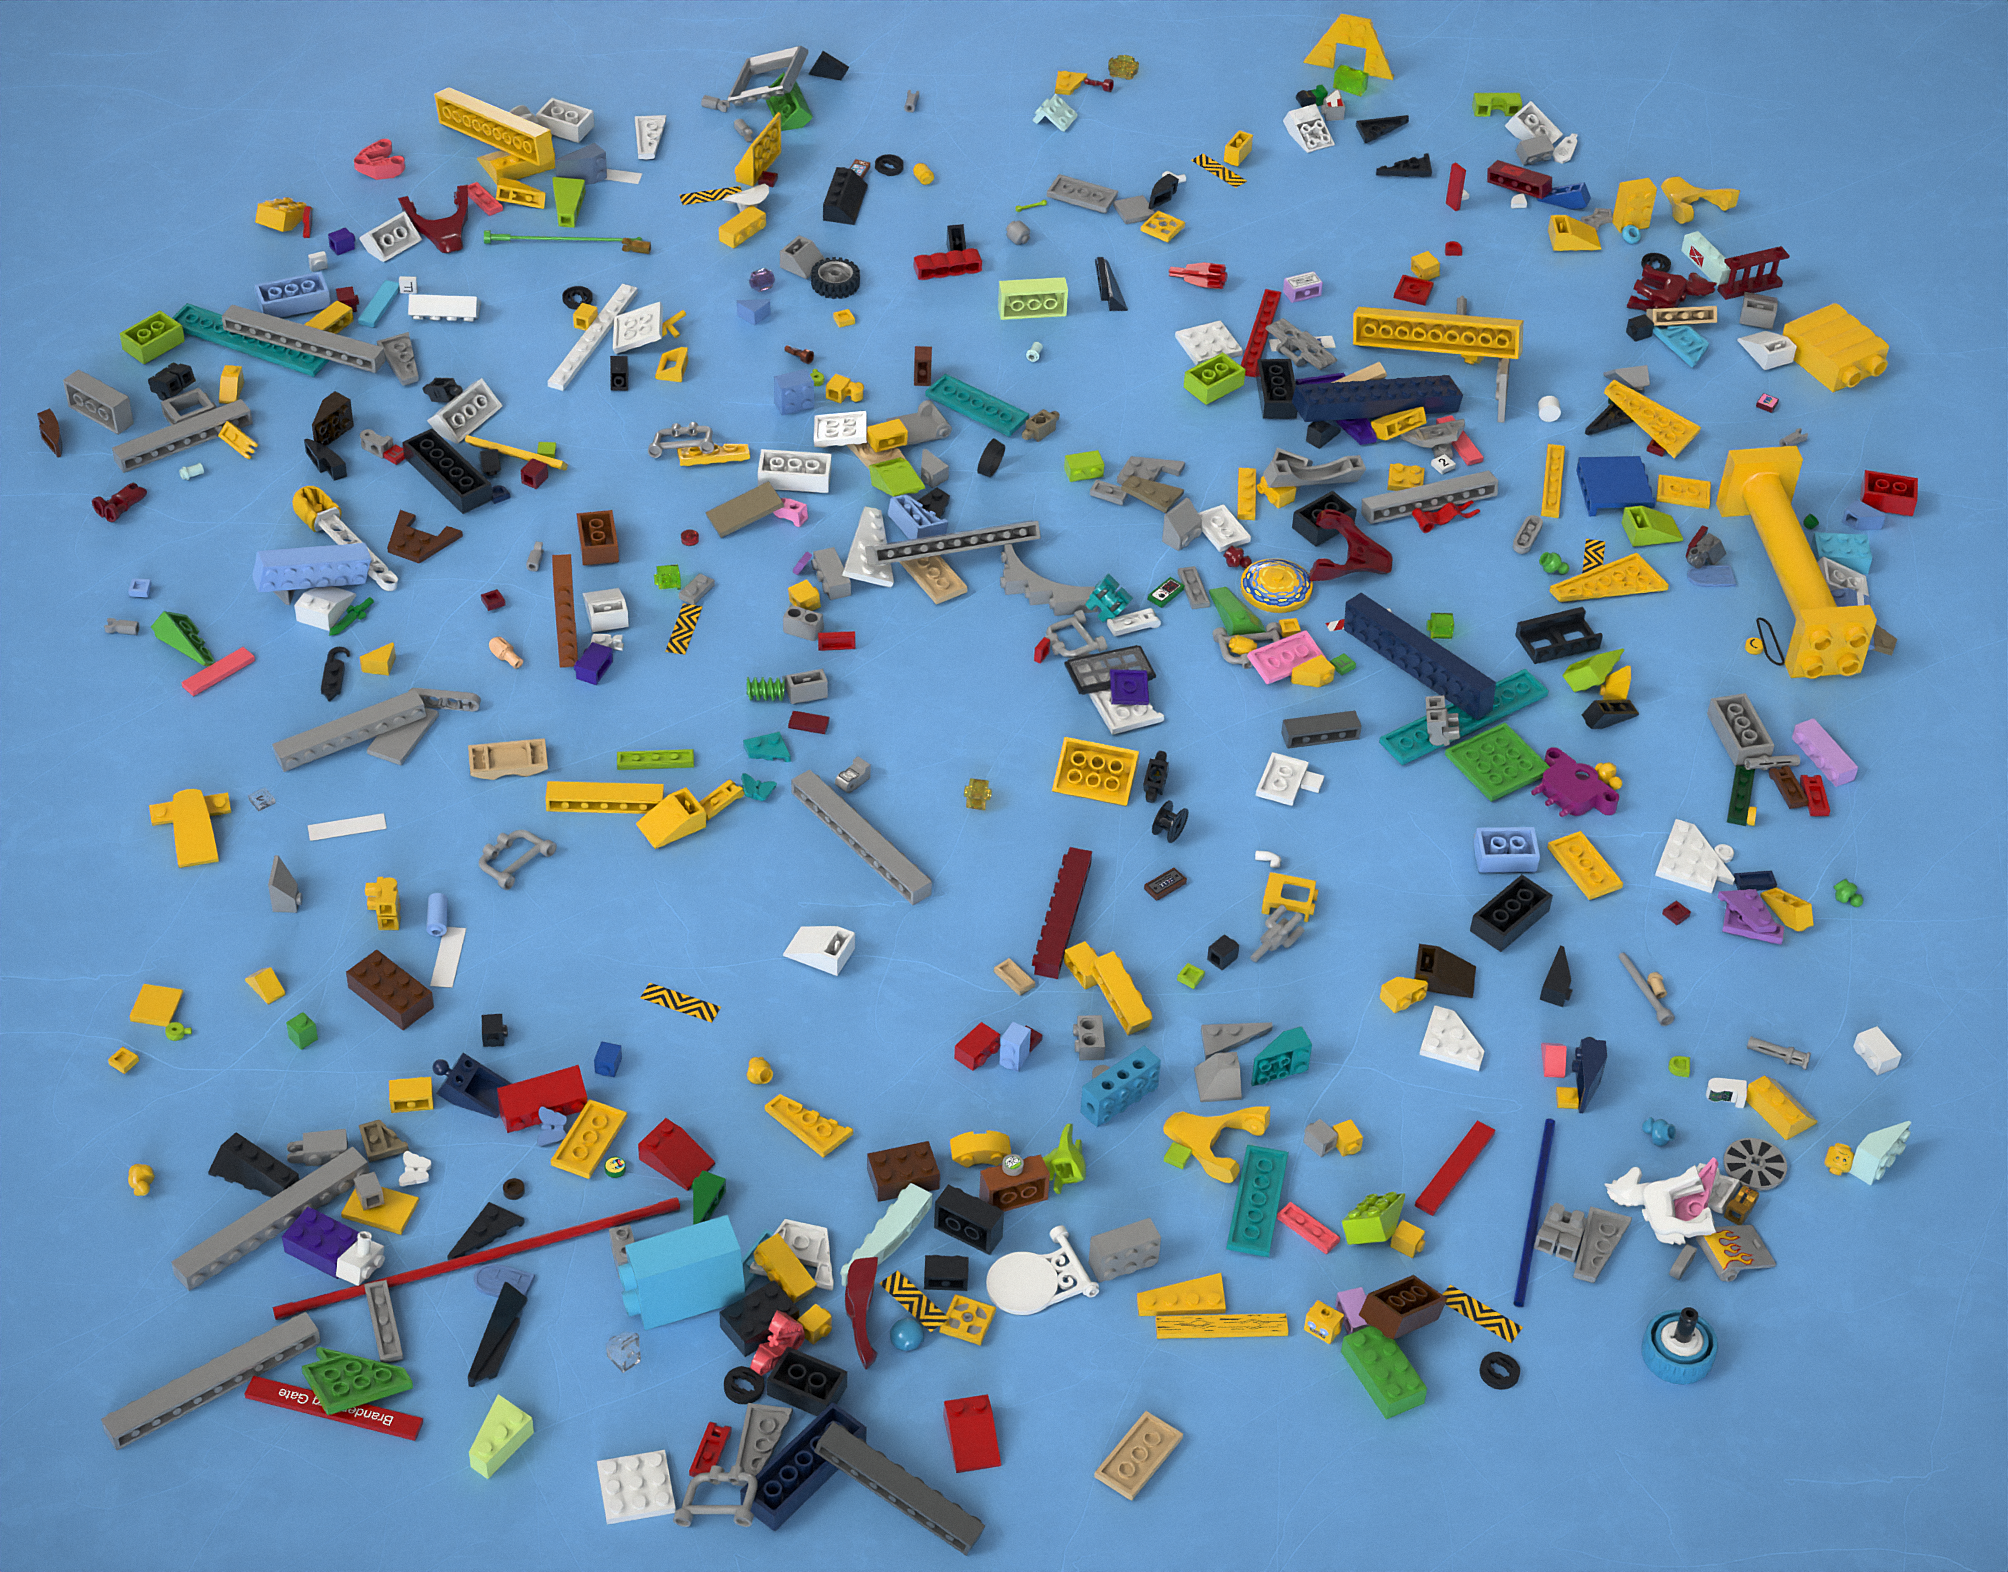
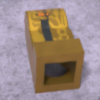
[1724,1185,1760,1226]

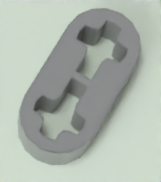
[1669,1244,1697,1280]

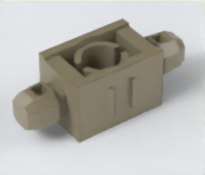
[1022,409,1060,442]

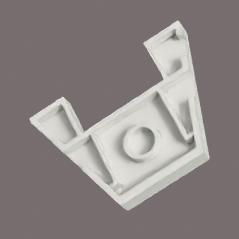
[749,1219,834,1291]

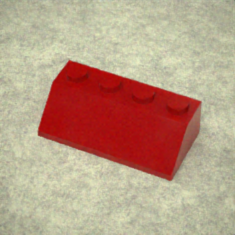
[497,1065,588,1133]

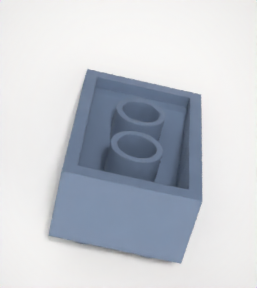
[555,143,607,185]

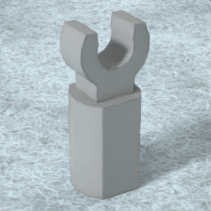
[904,90,919,113]
[701,95,730,112]
[734,119,753,142]
[1779,428,1808,447]
[526,541,544,571]
[104,618,139,635]

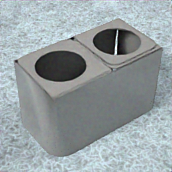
[783,605,824,641]

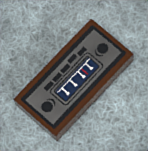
[1144,868,1187,901]

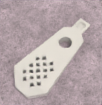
[1552,133,1578,164]

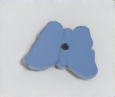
[537,1107,567,1147]

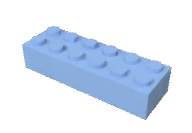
[252,543,371,592]

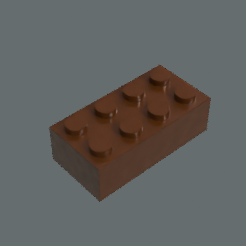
[346,949,434,1030]
[1359,1275,1448,1340]

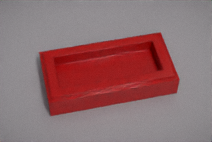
[818,631,855,651]

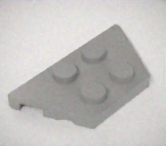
[1400,419,1465,448]

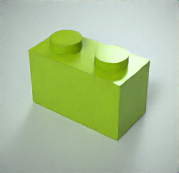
[1064,450,1104,482]

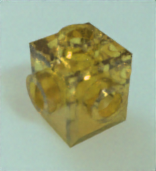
[964,778,992,810]

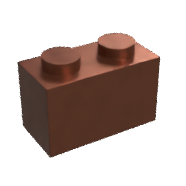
[914,346,932,386]

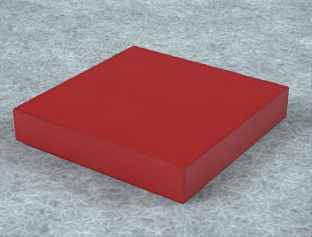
[1393,275,1434,306]

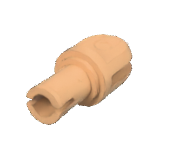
[489,637,523,669]

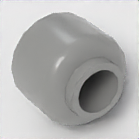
[1006,221,1030,245]

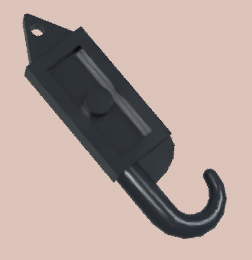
[321,647,350,702]

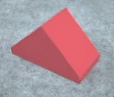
[1541,1043,1567,1078]

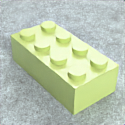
[998,277,1068,320]

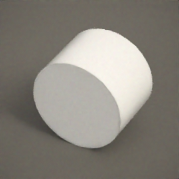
[1538,396,1561,422]

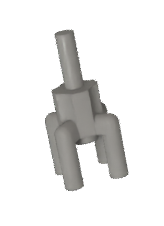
[1250,905,1305,962]

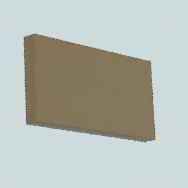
[705,481,784,538]

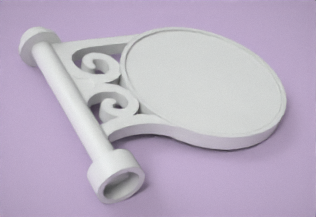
[986,1225,1099,1315]

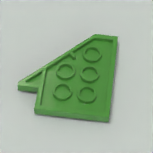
[302,1347,413,1415]

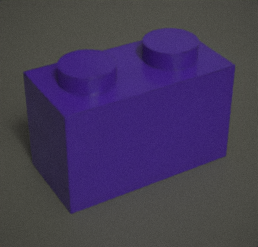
[574,642,613,685]

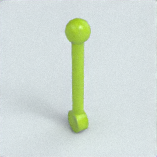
[1015,200,1047,212]

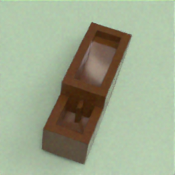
[37,408,62,458]

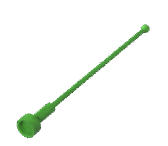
[484,230,642,244]

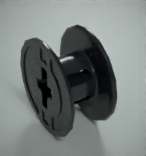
[1152,800,1189,843]

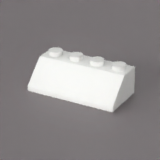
[408,294,481,322]
[427,378,502,444]

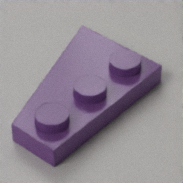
[1718,889,1777,933]
[1722,903,1784,944]

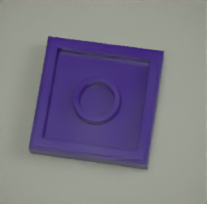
[1109,669,1149,705]

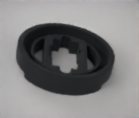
[875,154,903,176]
[1641,253,1671,272]
[562,286,593,310]
[1479,1352,1520,1390]
[724,1366,764,1404]

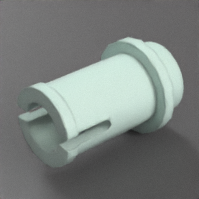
[1026,342,1043,362]
[179,463,204,480]

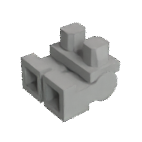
[1425,695,1460,746]
[1534,1203,1587,1263]

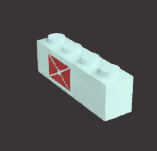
[1681,231,1731,286]

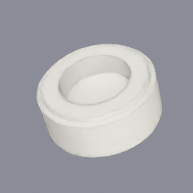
[1714,844,1734,863]

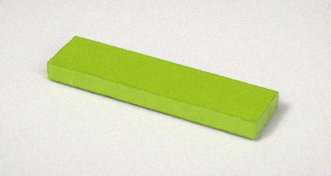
[617,749,694,770]

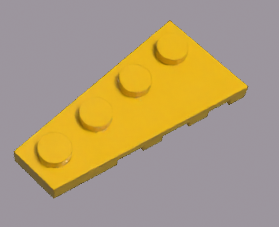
[765,1094,853,1158]

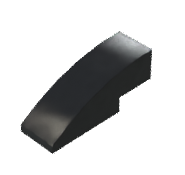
[1148,174,1179,209]
[304,439,347,481]

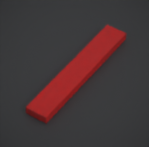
[1415,1120,1495,1216]

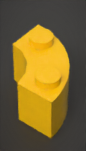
[950,1130,1011,1168]

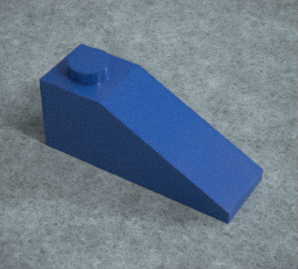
[1537,182,1591,209]

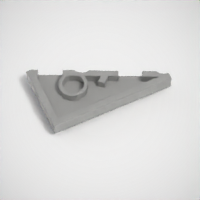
[1201,1022,1273,1060]

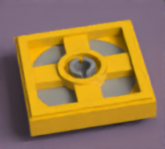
[1141,211,1185,242]
[939,1294,996,1346]

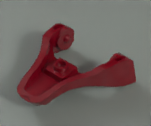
[398,184,468,253]
[1309,509,1393,581]
[845,1257,878,1370]

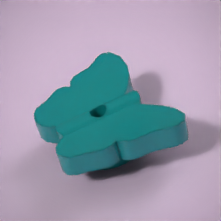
[741,773,777,801]

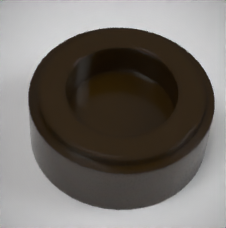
[503,1178,525,1200]

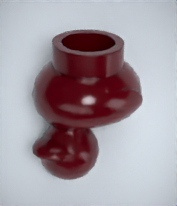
[1223,545,1252,568]

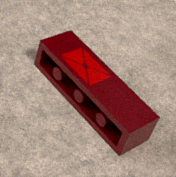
[1487,160,1552,199]

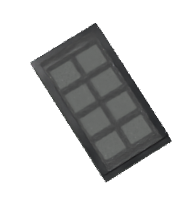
[1064,645,1156,695]

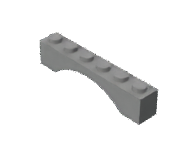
[1263,455,1366,488]

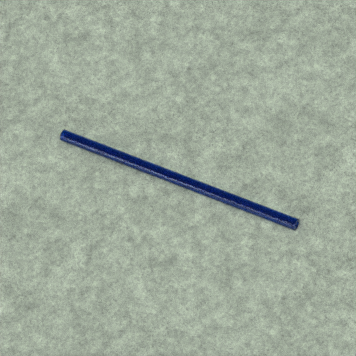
[1513,1118,1556,1307]

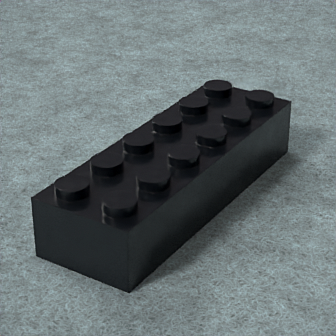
[402,428,493,514]

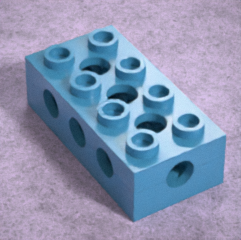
[1080,1045,1161,1127]

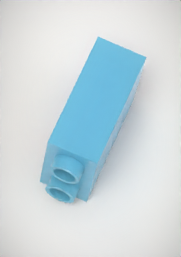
[617,1215,746,1331]

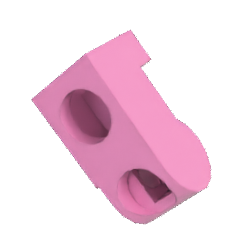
[773,498,808,527]

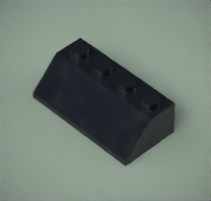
[823,167,868,225]

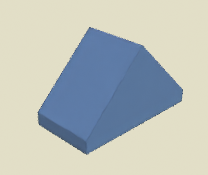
[737,299,771,325]

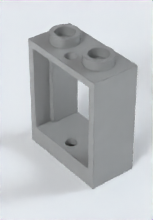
[161,388,217,425]

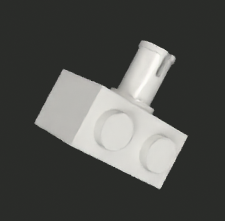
[336,1231,385,1286]

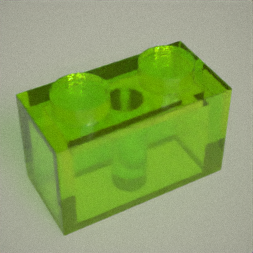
[1333,65,1369,97]

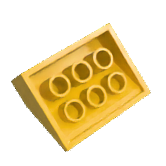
[734,112,781,186]
[477,150,555,185]
[1052,737,1140,806]

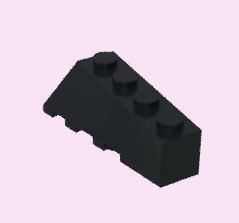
[208,1132,300,1198]

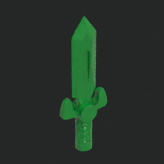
[329,597,374,636]

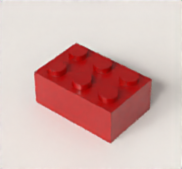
[1860,470,1918,516]

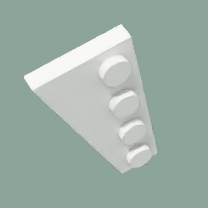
[635,115,666,160]

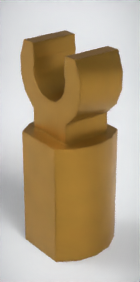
[622,238,651,254]

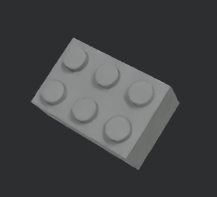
[1088,1218,1161,1282]

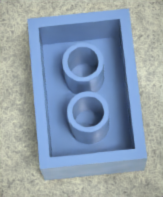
[1473,827,1540,873]

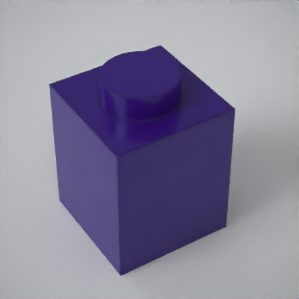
[328,227,356,256]

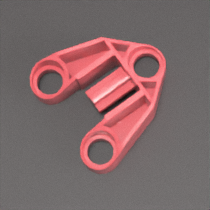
[354,139,405,180]
[750,1310,805,1376]

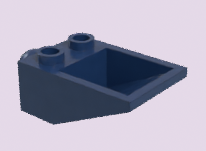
[1572,1037,1607,1113]
[432,1053,512,1118]

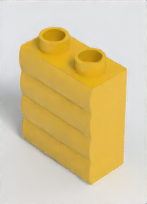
[1782,303,1889,392]

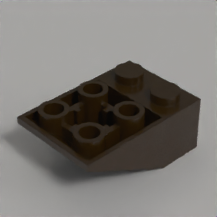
[312,391,354,446]
[1414,943,1476,998]

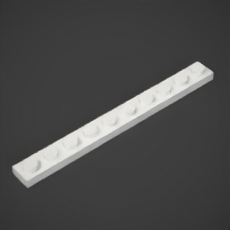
[548,284,638,391]

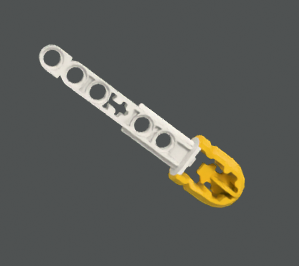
[292,486,398,591]

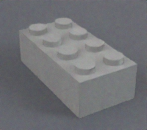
[63,369,133,435]
[1707,693,1774,767]

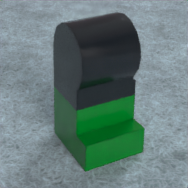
[1296,84,1328,108]

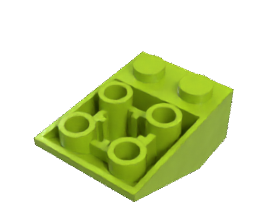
[869,457,925,497]
[1621,506,1683,547]
[1562,648,1624,692]
[1341,1192,1405,1245]

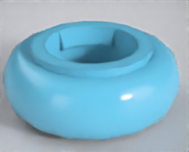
[1622,225,1641,244]

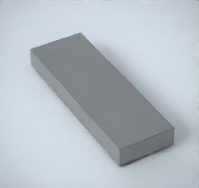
[1178,566,1210,609]

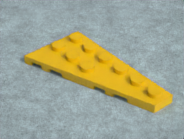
[1604,380,1701,459]
[1549,553,1669,602]

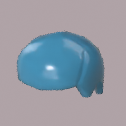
[890,1318,924,1351]

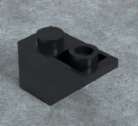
[610,356,629,391]

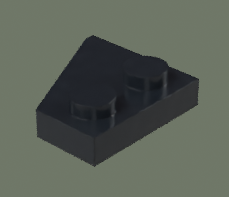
[809,51,849,81]
[917,487,950,519]

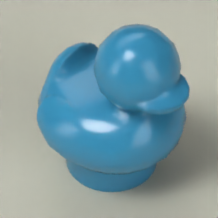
[1642,1117,1676,1146]

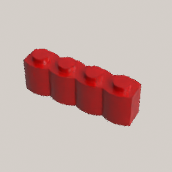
[913,248,982,280]

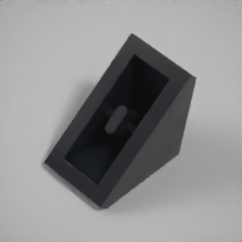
[946,224,966,252]

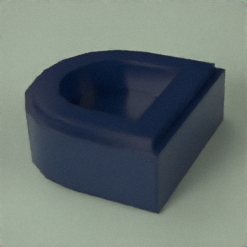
[492,485,510,504]

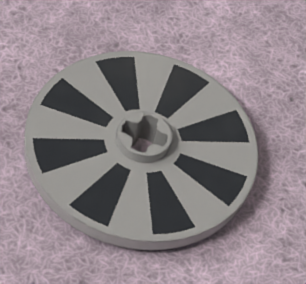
[1723,1138,1787,1191]

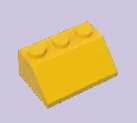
[1745,1075,1817,1141]

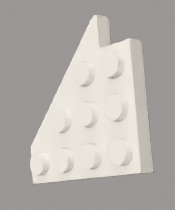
[1655,819,1735,893]

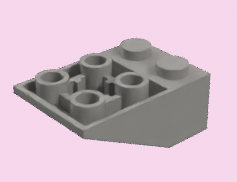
[1739,292,1778,329]

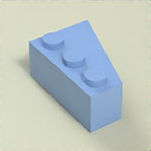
[888,494,948,540]

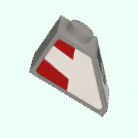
[1321,89,1345,121]

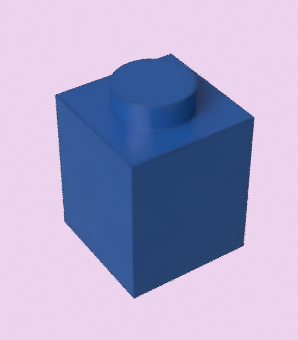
[594,1041,622,1077]

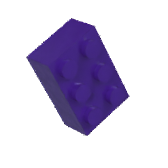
[282,1206,360,1279]

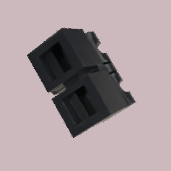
[148,362,196,401]

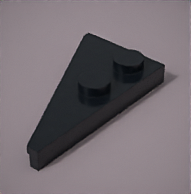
[1585,402,1634,435]

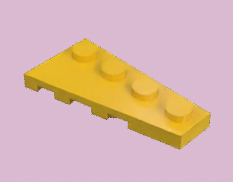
[676,443,750,466]
[1136,1273,1226,1316]

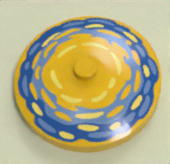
[1240,559,1313,613]

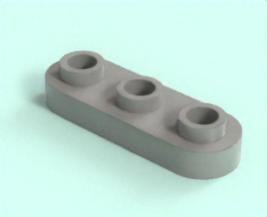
[1512,515,1543,554]

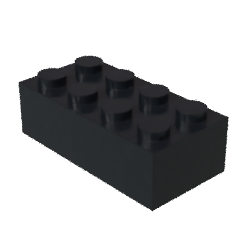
[1256,359,1298,419]
[1470,874,1553,952]

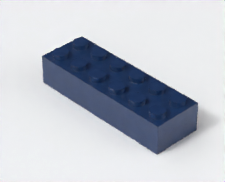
[740,1402,867,1532]

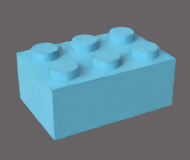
[1810,532,1872,574]

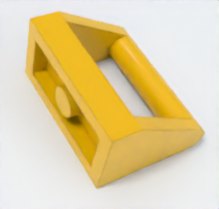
[655,347,688,382]

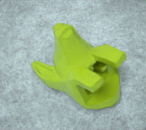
[1042,1123,1086,1194]

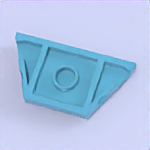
[1652,325,1709,367]

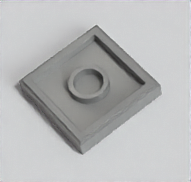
[1113,195,1155,224]

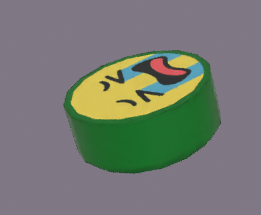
[604,1157,626,1178]

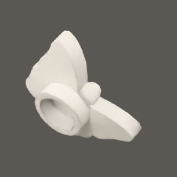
[399,1151,431,1186]

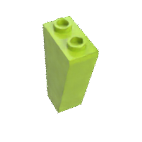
[552,177,586,228]

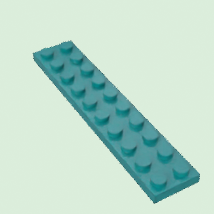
[172,303,330,377]
[1379,669,1549,765]

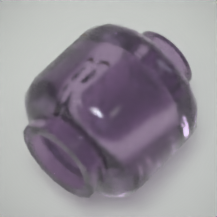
[749,268,775,292]

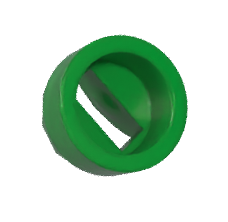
[1803,514,1819,529]

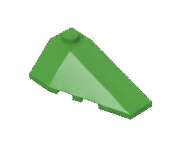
[1209,587,1266,636]
[151,611,216,666]

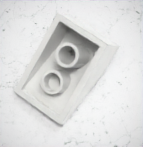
[1505,101,1563,144]
[1817,557,1869,596]
[294,586,356,631]

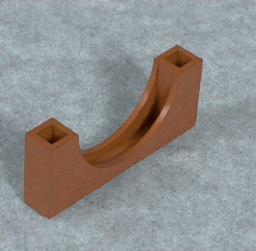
[552,554,578,668]

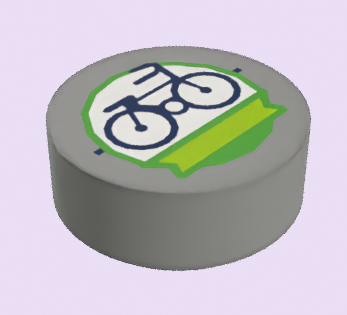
[1002,1154,1024,1176]

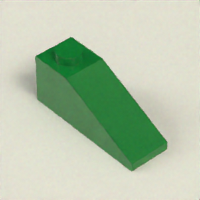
[691,1170,726,1225]

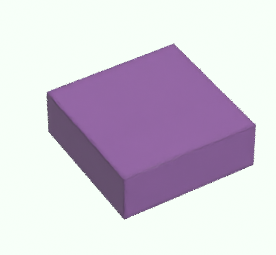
[792,551,812,575]

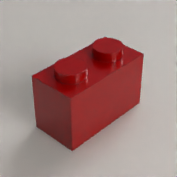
[954,1022,1001,1071]

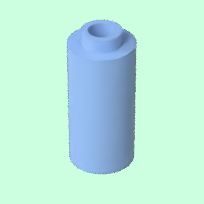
[426,893,448,937]

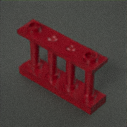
[1717,246,1790,300]

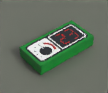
[1147,577,1184,608]

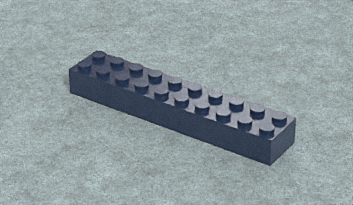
[1292,375,1463,422]
[1344,593,1496,720]

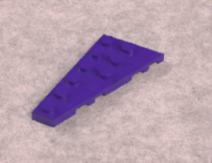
[1295,372,1377,445]

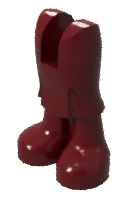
[92,482,147,522]

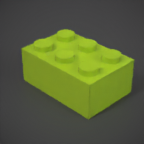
[119,310,185,364]
[1183,352,1246,405]

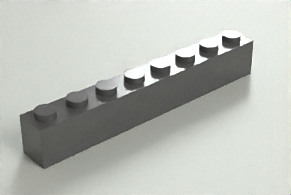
[814,1422,985,1556]

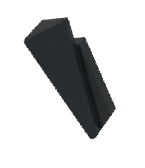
[1095,257,1128,311]
[468,1282,528,1387]

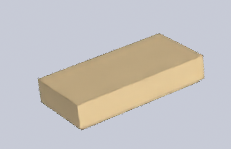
[994,958,1035,996]

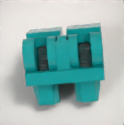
[1085,573,1133,623]

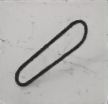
[1756,617,1785,666]

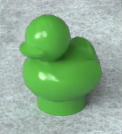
[1539,552,1569,574]
[1833,878,1863,907]

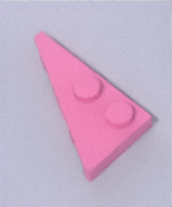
[1674,1157,1719,1221]

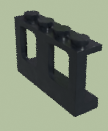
[1515,607,1603,664]

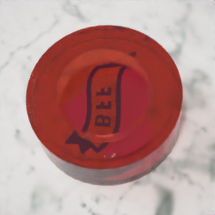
[681,529,699,546]

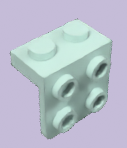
[1033,94,1078,132]

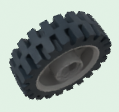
[811,257,860,299]

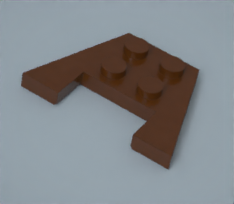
[387,510,463,563]

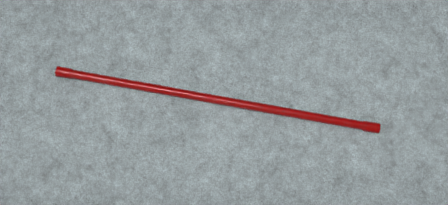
[272,1197,680,1320]

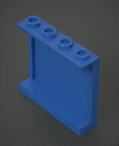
[1576,456,1655,517]

